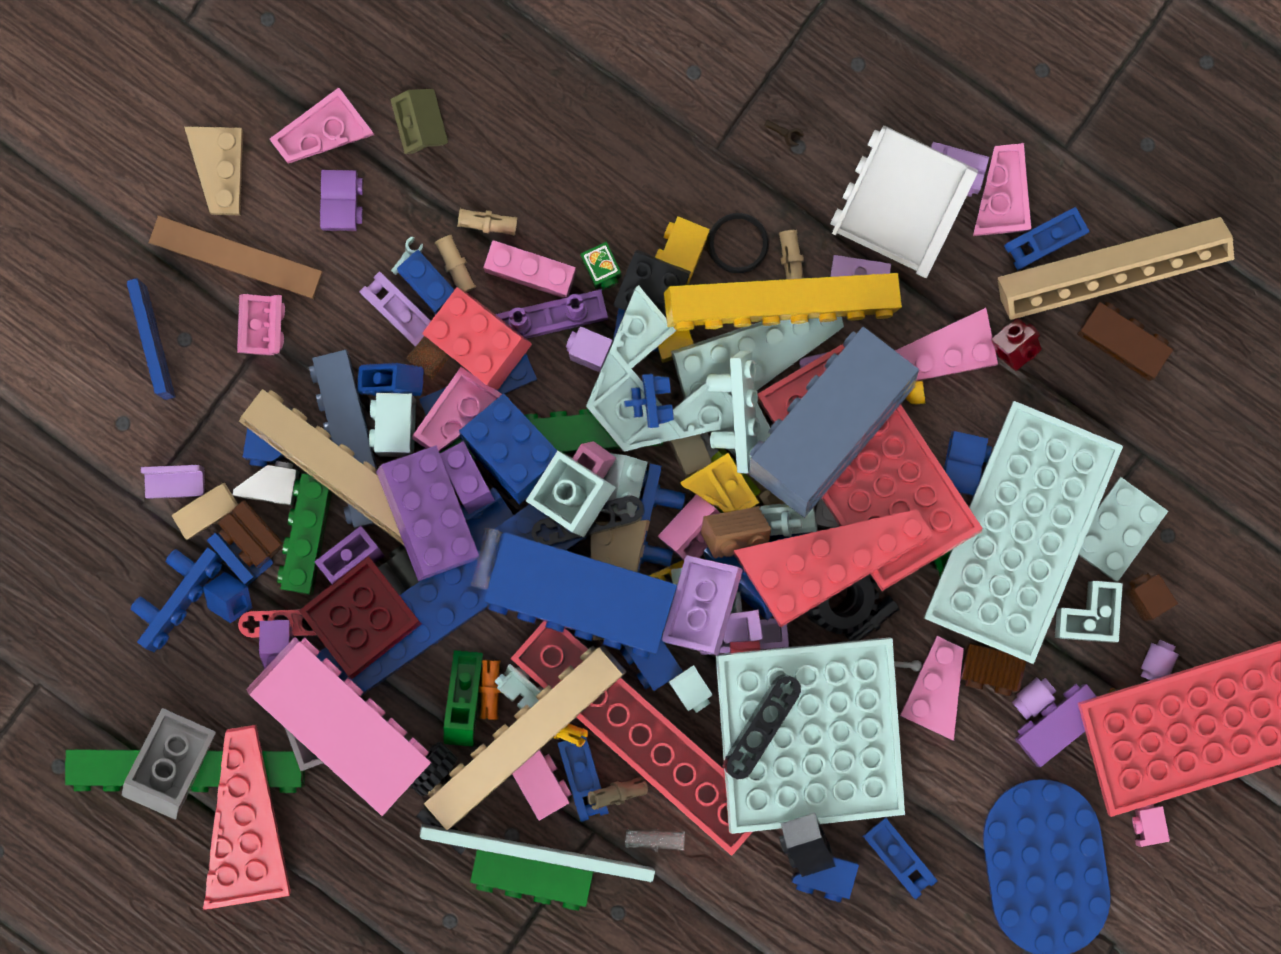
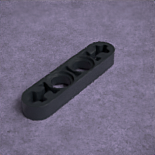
[532,496,645,546]
[724,674,801,779]

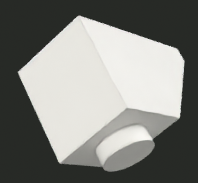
[233,461,299,506]

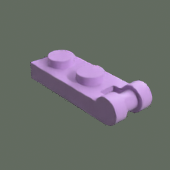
[359,271,431,348]

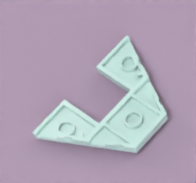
[586,285,734,451]

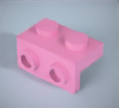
[237,294,285,356]

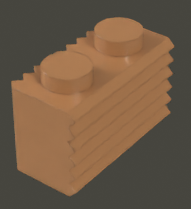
[701,506,771,559]

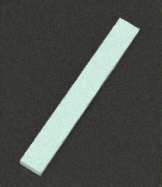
[420,824,655,882]

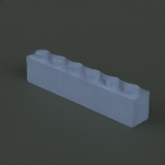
[309,350,377,529]

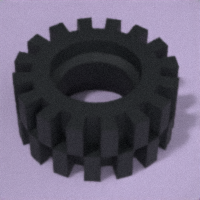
[410,742,458,797]

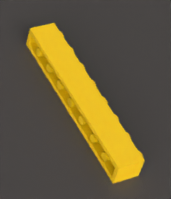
[664,273,902,331]

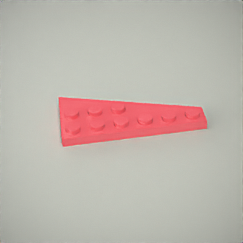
[733,509,933,627]

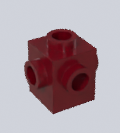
[991,318,1042,371]

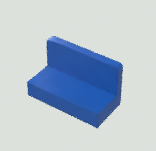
[207,533,274,586]

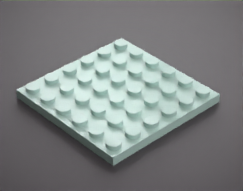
[716,637,905,834]

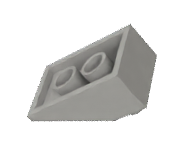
[121,708,216,820]

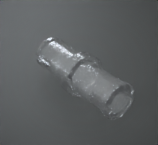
[471,528,503,590]
[625,828,685,852]

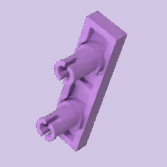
[495,290,608,339]

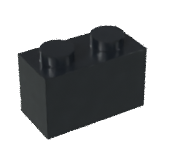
[779,813,836,877]

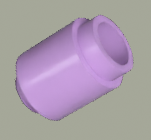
[1141,640,1179,680]
[1012,677,1056,720]

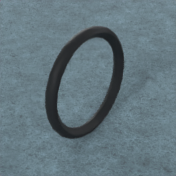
[708,213,769,273]

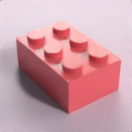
[422,287,532,390]

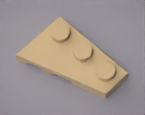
[184,127,243,215]

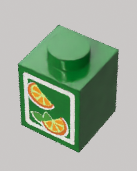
[580,242,622,290]

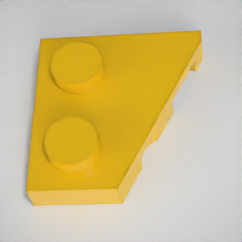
[680,452,759,512]

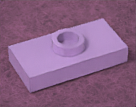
[830,255,891,277]

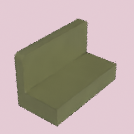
[390,89,448,154]

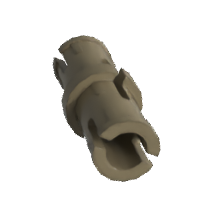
[588,777,648,810]

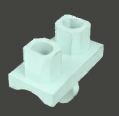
[760,504,817,537]

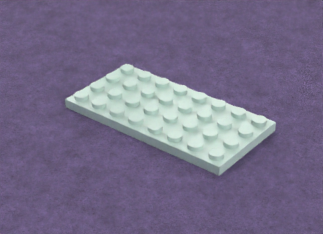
[924,401,1123,664]

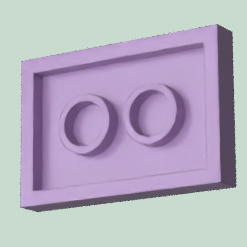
[661,555,743,655]

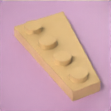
[591,520,650,640]

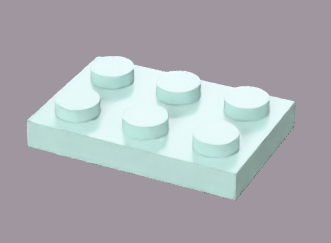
[1079,477,1168,582]

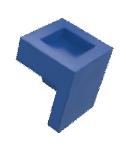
[203,572,252,623]

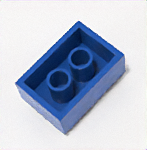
[459,393,557,504]

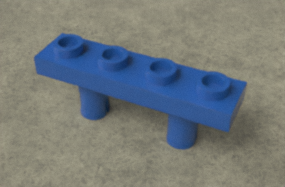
[636,464,685,573]
[131,547,223,653]

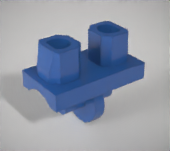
[624,374,674,428]

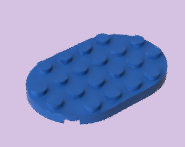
[983,779,1111,954]

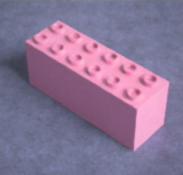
[246,637,431,816]

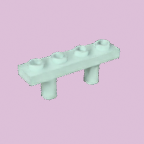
[706,351,760,473]

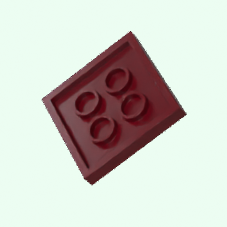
[299,556,422,679]

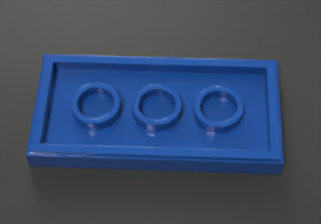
[127,278,175,400]

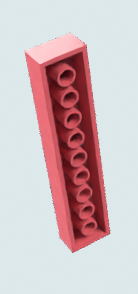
[510,621,753,856]

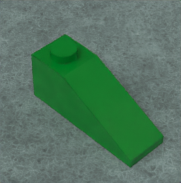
[443,650,483,747]

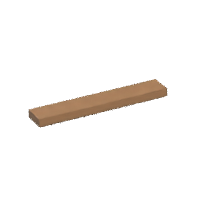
[149,216,323,300]

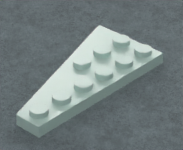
[671,317,844,400]

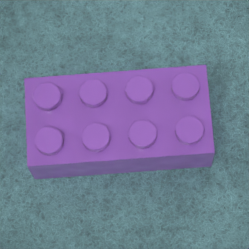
[376,445,479,581]

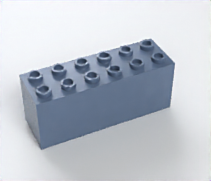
[749,327,919,518]

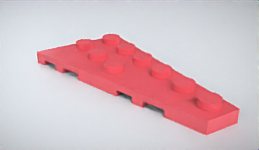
[203,725,291,910]

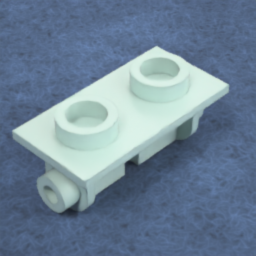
[495,664,544,709]

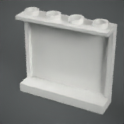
[830,125,978,279]

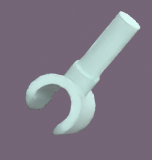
[391,237,423,275]

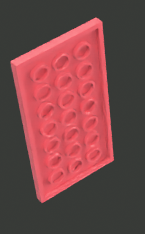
[758,344,983,591]
[1078,641,1281,817]

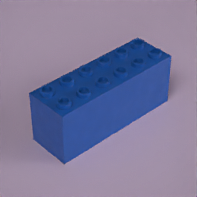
[484,532,677,658]

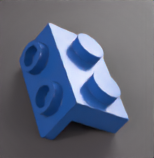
[460,487,513,543]

